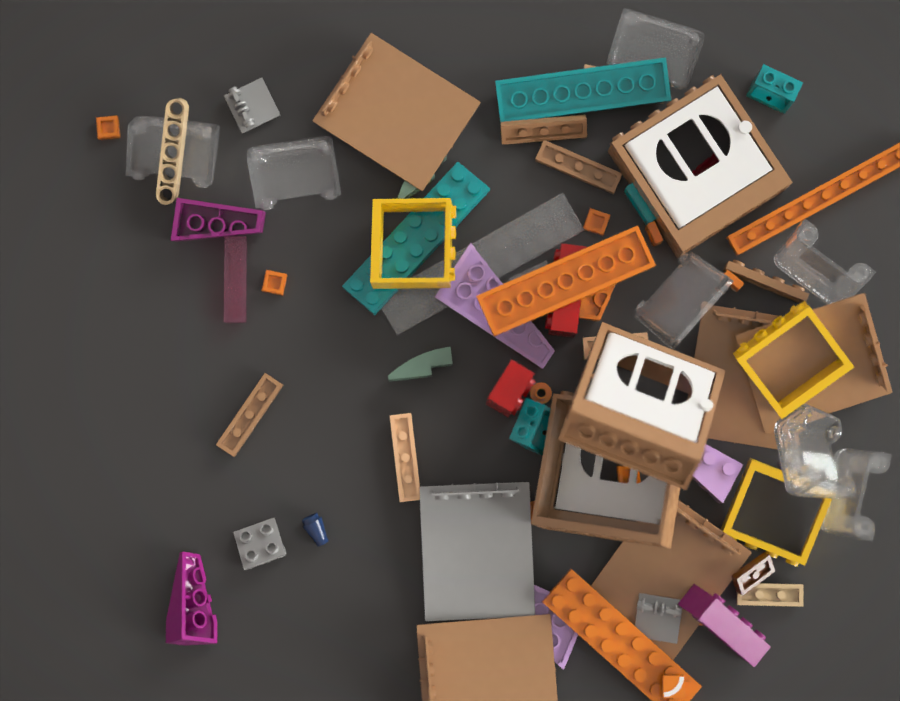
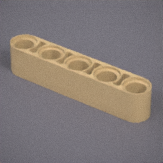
[156,98,189,205]

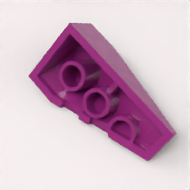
[166,552,217,645]

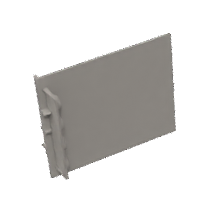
[420,482,535,621]

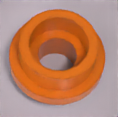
[530,382,552,404]

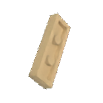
[736,583,803,607]

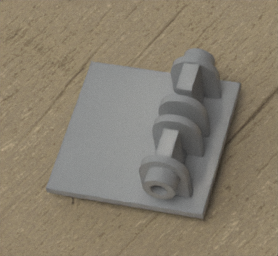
[224,78,280,134]
[233,517,287,570]
[635,593,682,644]

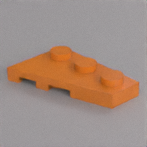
[579,283,617,321]

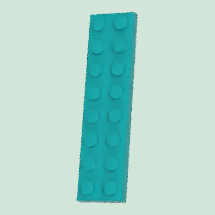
[495,57,671,122]
[342,162,490,316]

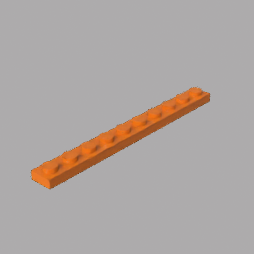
[726,143,900,256]

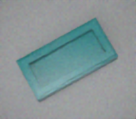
[624,183,656,226]

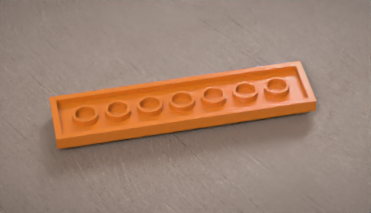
[476,225,656,337]
[542,569,702,701]

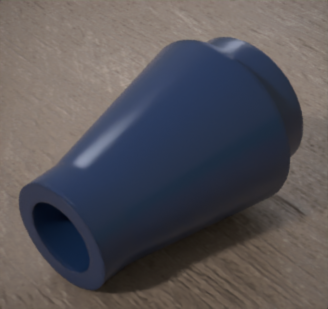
[302,513,329,547]

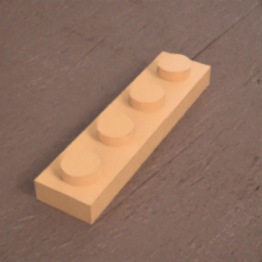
[390,413,420,502]

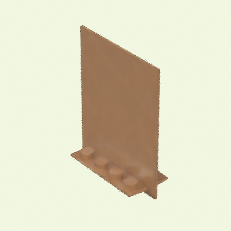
[313,33,481,191]
[735,293,892,434]
[687,304,793,451]
[591,500,752,659]
[417,614,558,701]

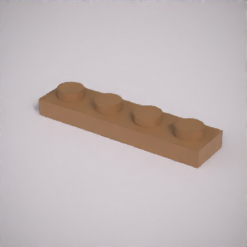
[500,115,587,145]
[535,140,622,194]
[722,260,809,303]
[216,373,284,457]

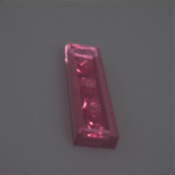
[224,237,247,323]

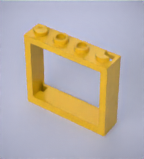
[370,198,456,289]
[733,301,854,419]
[721,458,835,566]

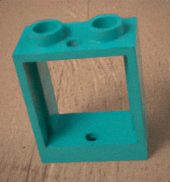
[746,64,803,114]
[509,398,551,456]

